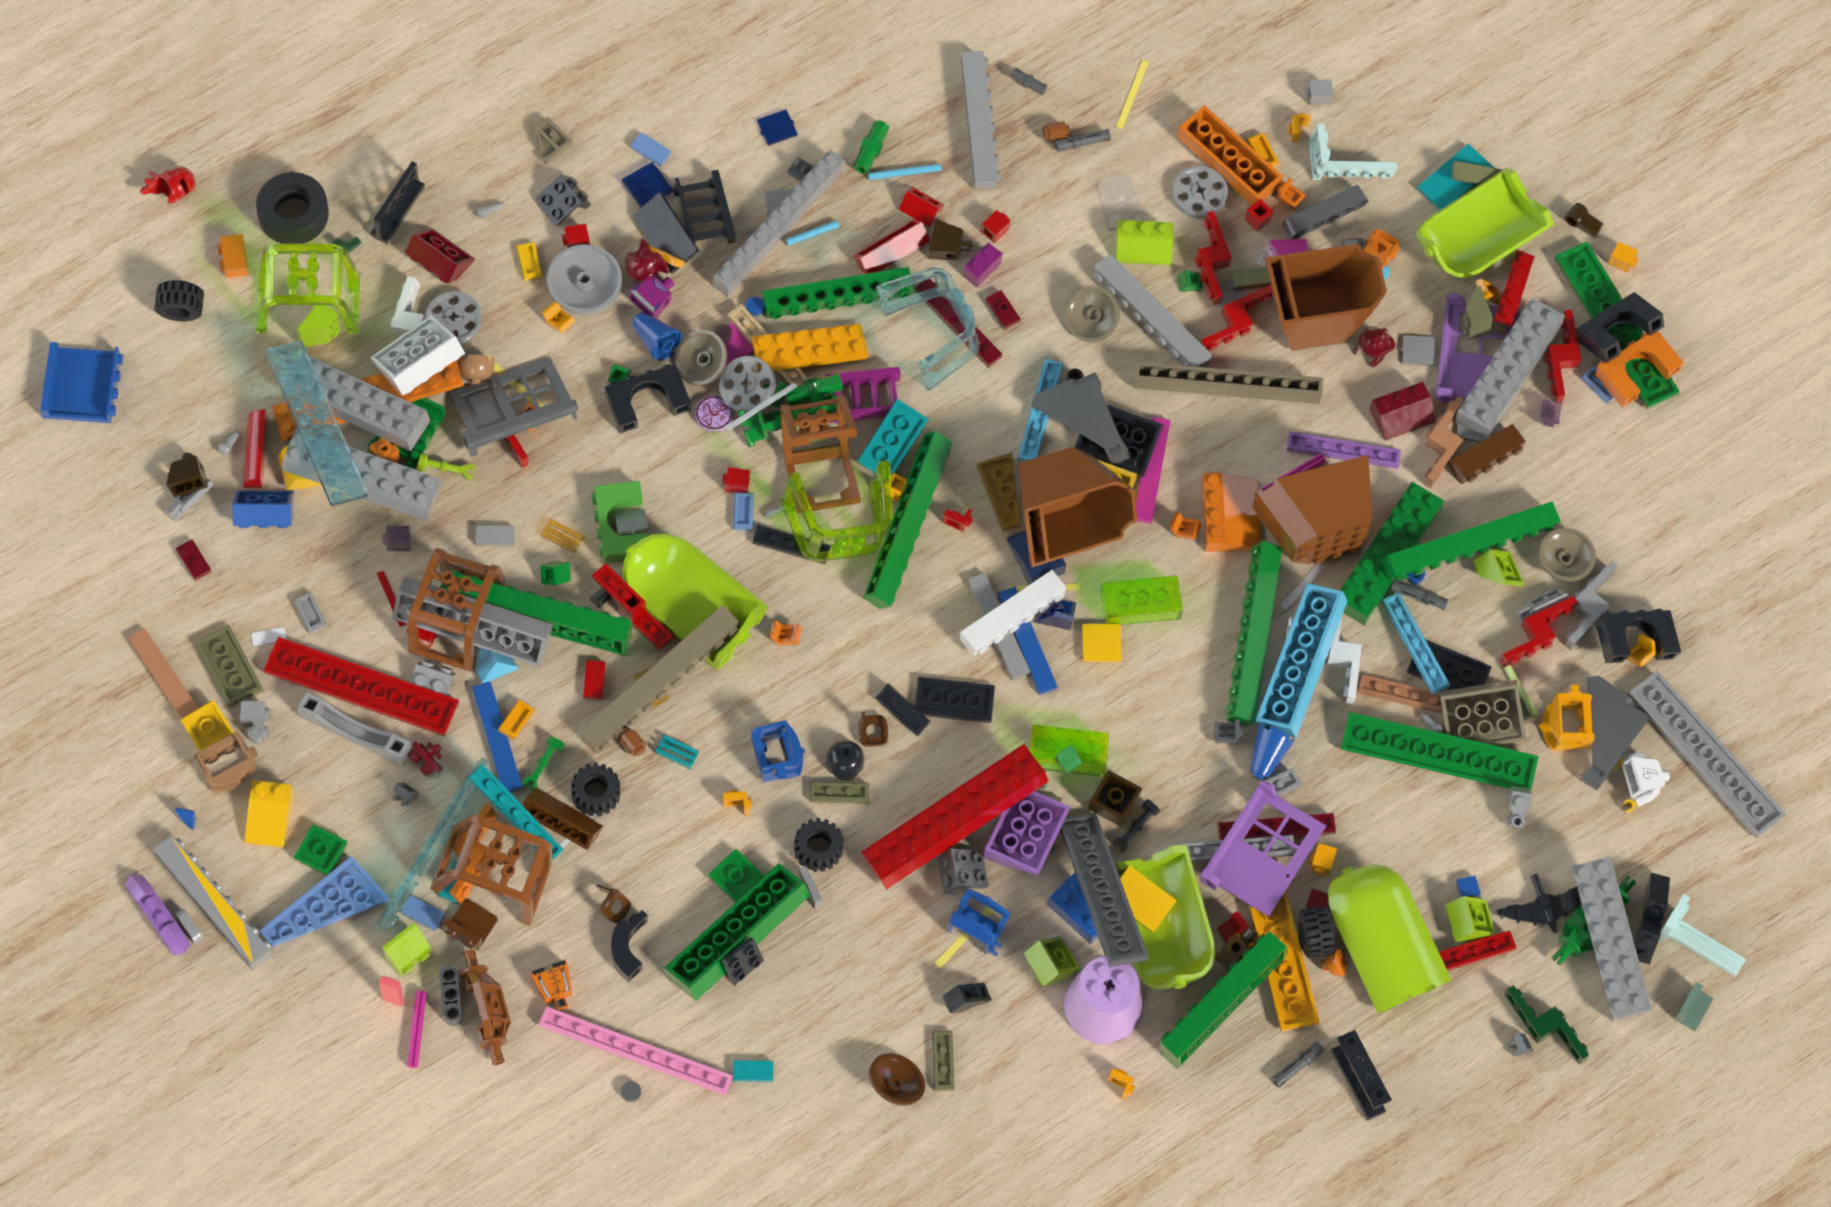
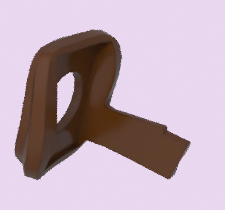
[858,711,888,747]
[597,884,631,924]

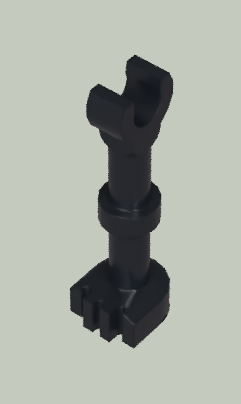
[1113,799,1160,852]

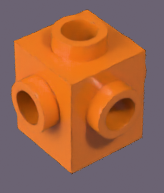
[369,438,399,463]

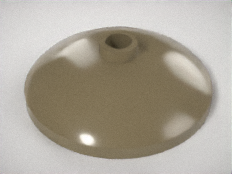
[1065,286,1120,342]
[675,330,727,386]
[1539,528,1596,582]

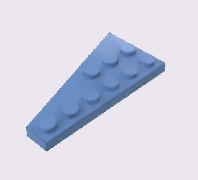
[259,856,390,948]

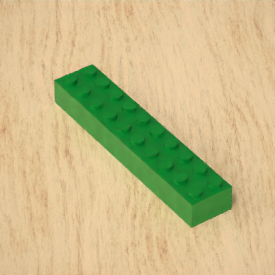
[440,571,632,656]

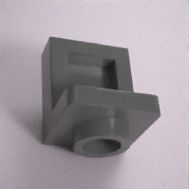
[1214,719,1243,744]

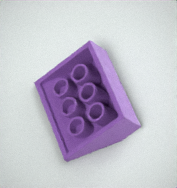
[983,791,1070,875]

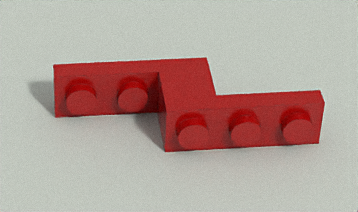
[1195,211,1232,305]
[1494,250,1535,327]
[1200,284,1273,351]
[1544,310,1581,404]
[592,563,673,651]
[1499,596,1577,667]

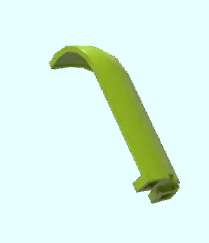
[1417,168,1554,278]
[622,534,768,671]
[1115,845,1216,990]
[1328,864,1452,1014]

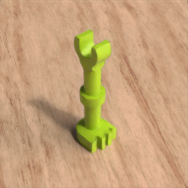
[417,453,475,480]

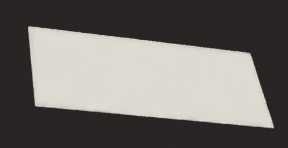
[251,627,287,646]

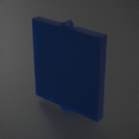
[757,109,798,146]

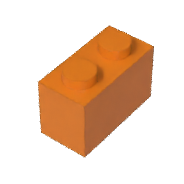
[218,234,248,278]

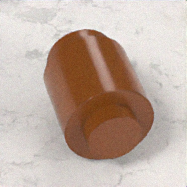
[1042,121,1070,141]
[618,728,646,756]

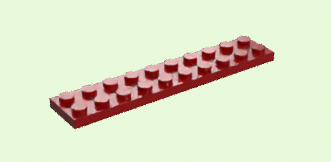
[263,637,460,737]

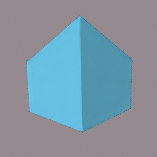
[475,648,518,684]

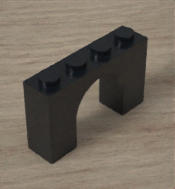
[1576,292,1664,363]
[604,364,691,433]
[1595,608,1681,664]

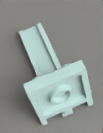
[1308,124,1398,180]
[1658,894,1745,977]

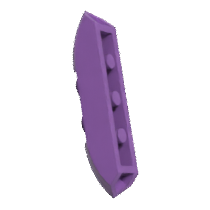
[125,874,191,956]

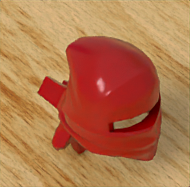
[140,166,196,204]

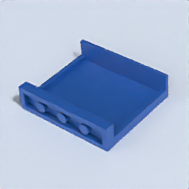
[40,342,123,423]

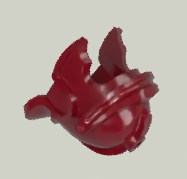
[624,238,669,280]
[1353,327,1395,368]

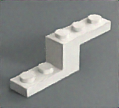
[391,276,427,335]
[1327,617,1362,705]

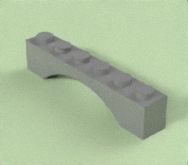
[297,692,412,766]

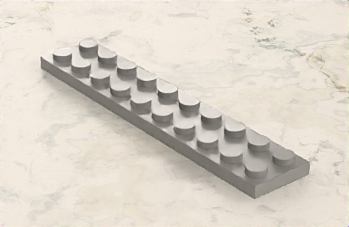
[1628,670,1786,839]

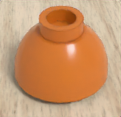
[1322,949,1347,976]

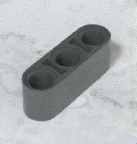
[439,965,462,1026]

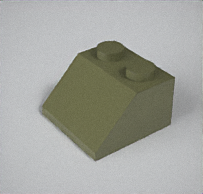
[1461,286,1493,340]

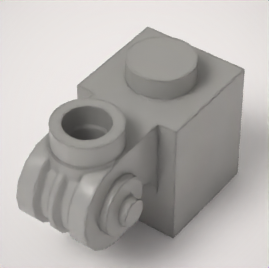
[240,701,270,744]
[1507,786,1532,829]

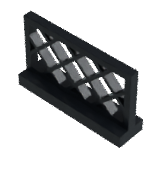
[370,161,425,244]

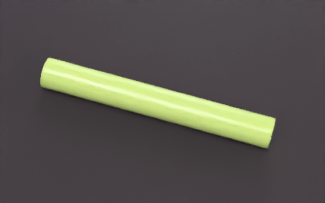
[1504,665,1539,718]

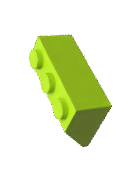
[1116,220,1173,265]

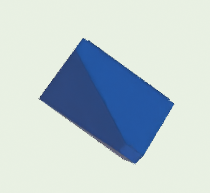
[174,807,196,830]

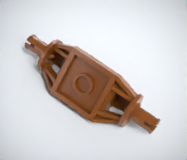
[460,949,511,1065]

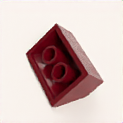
[404,228,475,283]
[1369,381,1436,441]

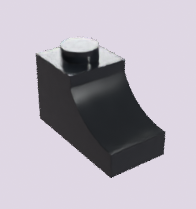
[943,982,992,1014]

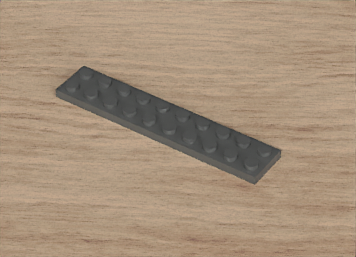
[1060,812,1148,967]

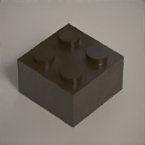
[1088,770,1142,828]

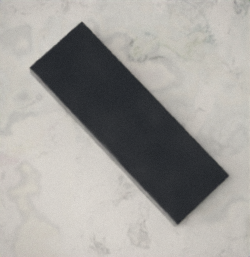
[875,683,931,736]

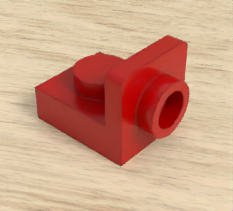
[942,509,974,532]

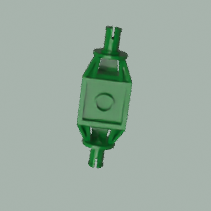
[1552,875,1636,965]

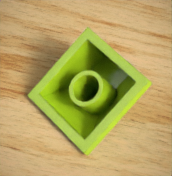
[1473,549,1525,586]

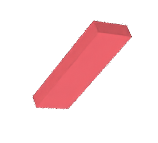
[379,976,404,1007]

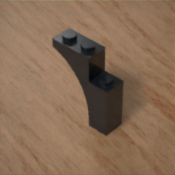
[1634,872,1670,965]

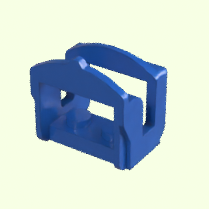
[751,720,805,783]
[947,889,1010,956]

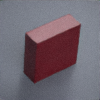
[1305,888,1329,909]

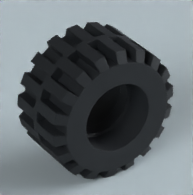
[154,280,204,322]
[571,763,621,817]
[794,818,844,872]
[1298,906,1335,958]

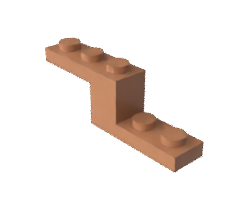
[1424,396,1464,489]

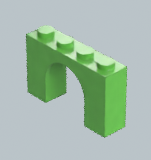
[591,481,648,563]

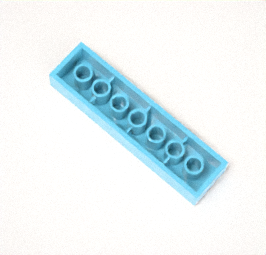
[1256,583,1347,738]

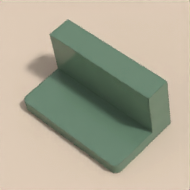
[1674,982,1713,1031]

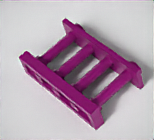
[825,367,901,424]

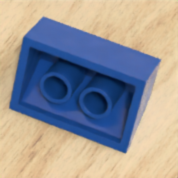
[232,490,294,528]

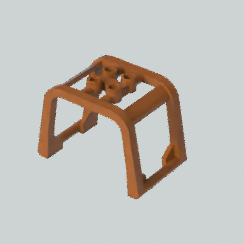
[780,395,861,514]
[408,547,506,672]
[430,815,552,926]

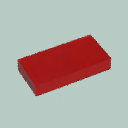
[505,434,529,468]
[583,660,606,700]

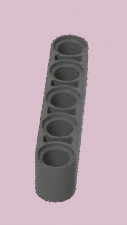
[1282,185,1368,239]

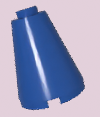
[632,313,683,361]
[1250,724,1295,781]

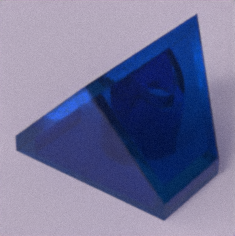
[1034,599,1077,630]

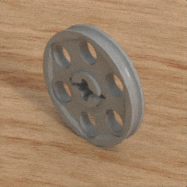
[1172,166,1228,218]
[425,291,482,345]
[719,356,776,412]

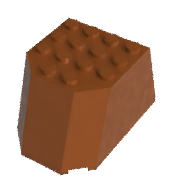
[1265,244,1387,351]
[1019,447,1137,567]
[1252,455,1372,565]

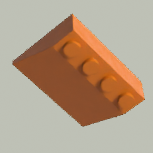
[1201,473,1261,552]

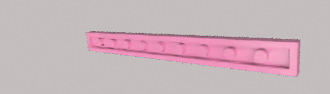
[539,1006,733,1096]

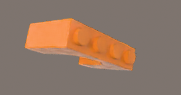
[1595,331,1684,408]

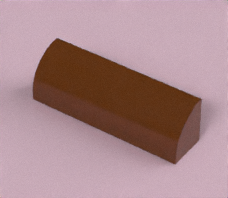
[523,788,603,850]

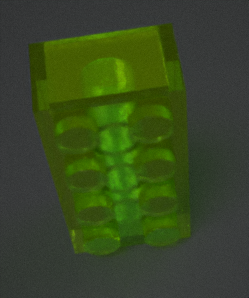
[1100,575,1183,625]
[1029,724,1109,777]

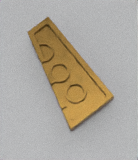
[976,452,1020,532]

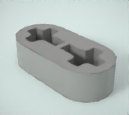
[175,909,204,945]

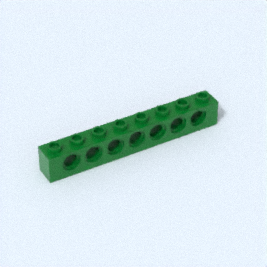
[762,267,913,319]

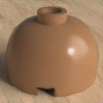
[457,355,495,384]

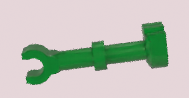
[522,736,565,791]

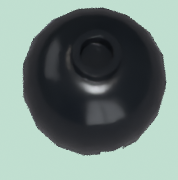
[826,740,865,780]

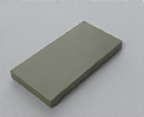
[194,625,263,708]

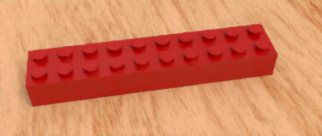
[861,744,1049,890]

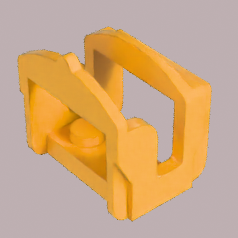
[1538,684,1594,751]

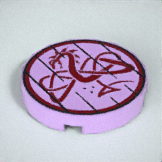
[695,396,733,432]

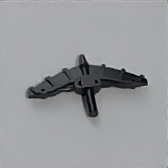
[1496,873,1580,933]

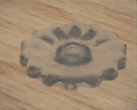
[1253,245,1278,267]

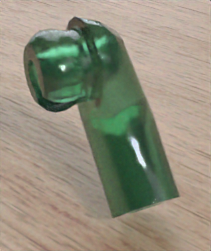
[333,236,362,253]

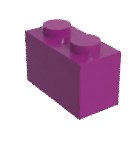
[963,242,1002,288]

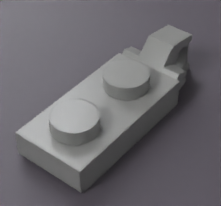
[166,479,213,521]
[1516,587,1568,622]
[1248,768,1302,800]

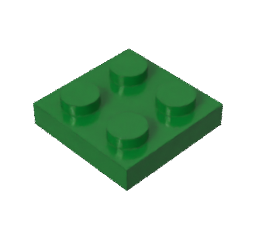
[293,825,348,876]
[708,849,764,903]

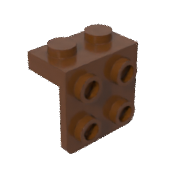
[443,900,498,951]

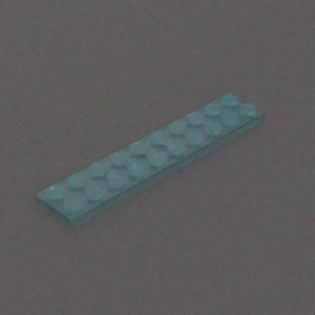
[265,340,368,506]
[373,757,489,931]

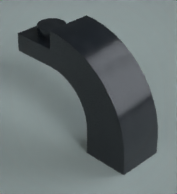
[611,910,648,983]

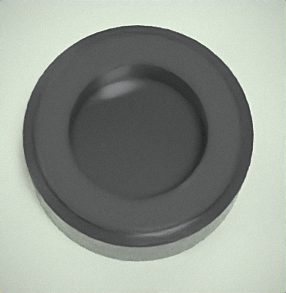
[621,1081,641,1102]

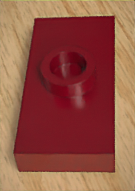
[985,290,1021,330]

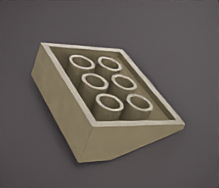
[1440,680,1526,745]

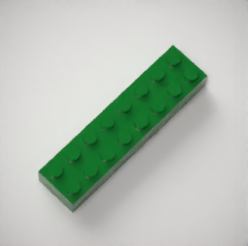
[1340,482,1444,626]
[664,863,810,1001]
[1160,931,1287,1069]

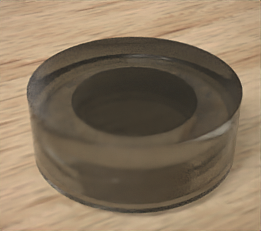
[714,324,732,343]

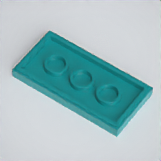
[1417,143,1494,211]
[857,399,929,482]

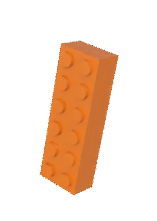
[1177,105,1283,205]

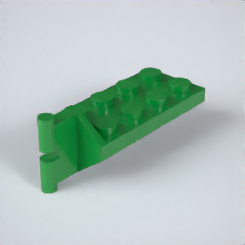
[737,393,837,447]

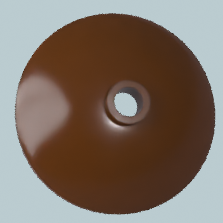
[869,1053,925,1106]

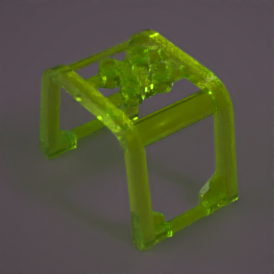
[256,244,360,334]
[780,461,893,562]

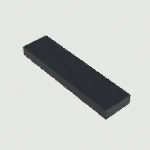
[752,525,831,565]

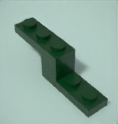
[1504,985,1589,1065]

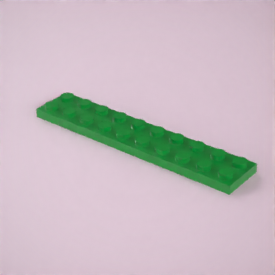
[1554,241,1680,409]
[1340,712,1539,789]

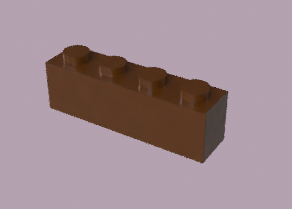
[1449,424,1526,484]

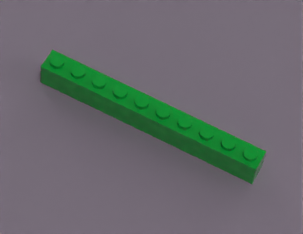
[863,431,953,609]
[1382,501,1561,582]
[1226,540,1282,727]

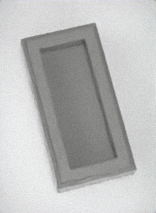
[475,526,515,546]
[293,592,327,634]
[799,866,822,909]

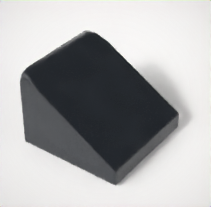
[590,588,612,608]

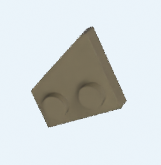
[534,116,573,165]

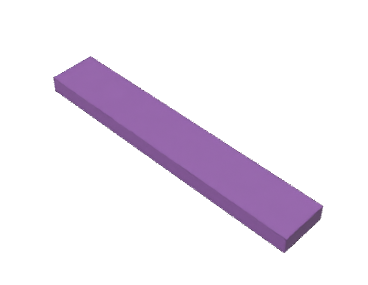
[1286,431,1401,469]

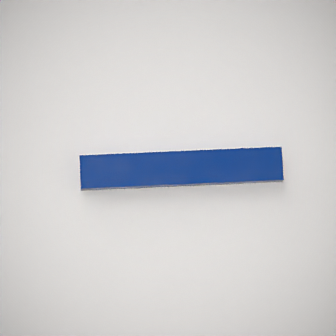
[997,586,1058,695]
[472,682,523,792]

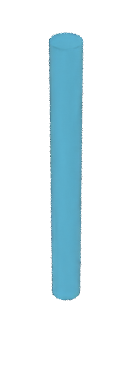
[868,164,942,180]

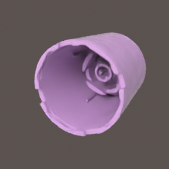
[1064,956,1143,1044]

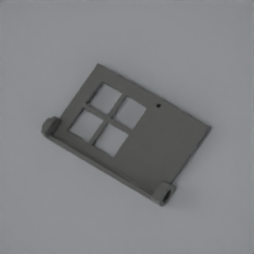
[449,357,579,457]

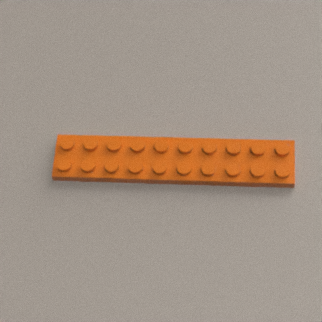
[272,360,464,441]

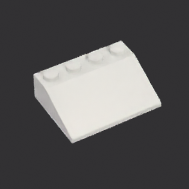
[370,315,465,396]

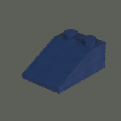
[1006,530,1066,585]

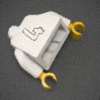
[1613,752,1670,813]

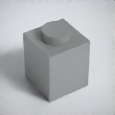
[1305,79,1333,105]

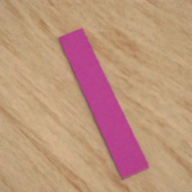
[1136,417,1171,524]

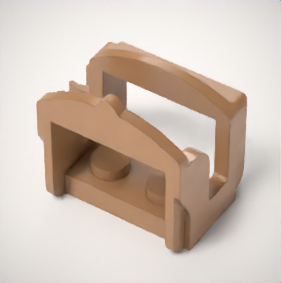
[194,732,258,794]

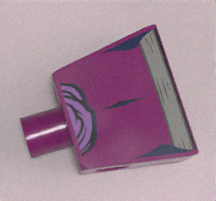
[628,276,674,319]

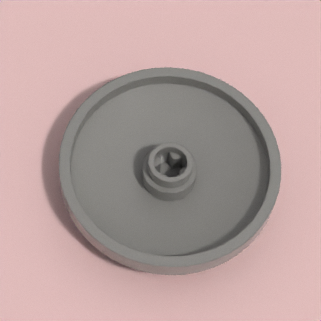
[547,245,622,315]

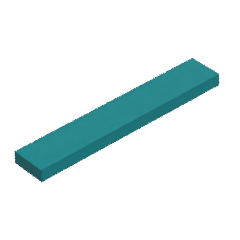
[468,764,564,860]

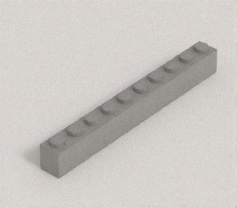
[713,149,845,297]

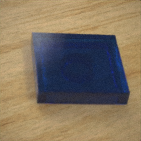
[622,162,673,208]

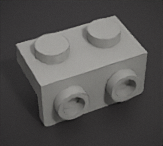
[410,660,456,696]

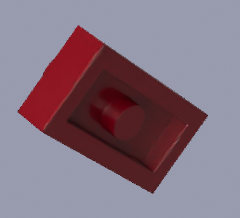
[175,539,212,581]

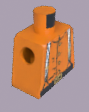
[530,960,572,1011]

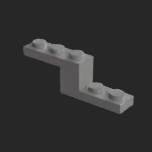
[1565,561,1617,651]

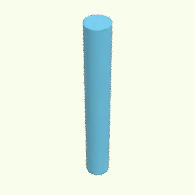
[785,220,839,246]

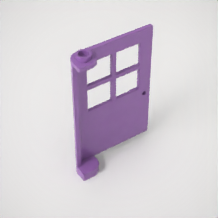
[1436,293,1520,403]
[1199,781,1326,917]

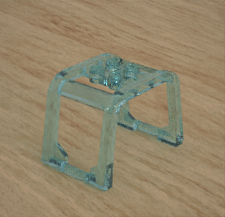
[876,267,980,391]

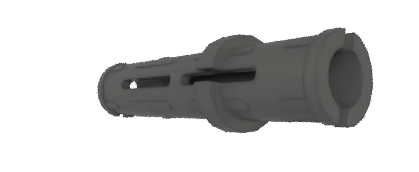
[1055,129,1111,152]
[1391,579,1449,610]
[1271,1041,1324,1088]

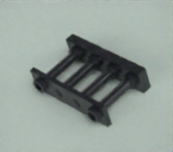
[672,170,735,244]
[1331,1030,1392,1121]

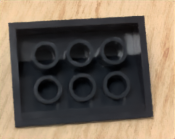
[1074,403,1165,478]

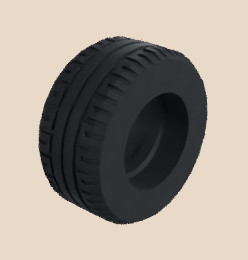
[256,172,329,246]

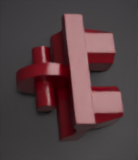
[408,741,443,777]

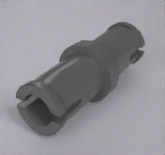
[1010,67,1048,95]

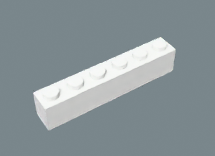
[960,570,1066,656]

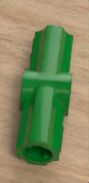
[853,120,890,174]
[786,373,843,406]

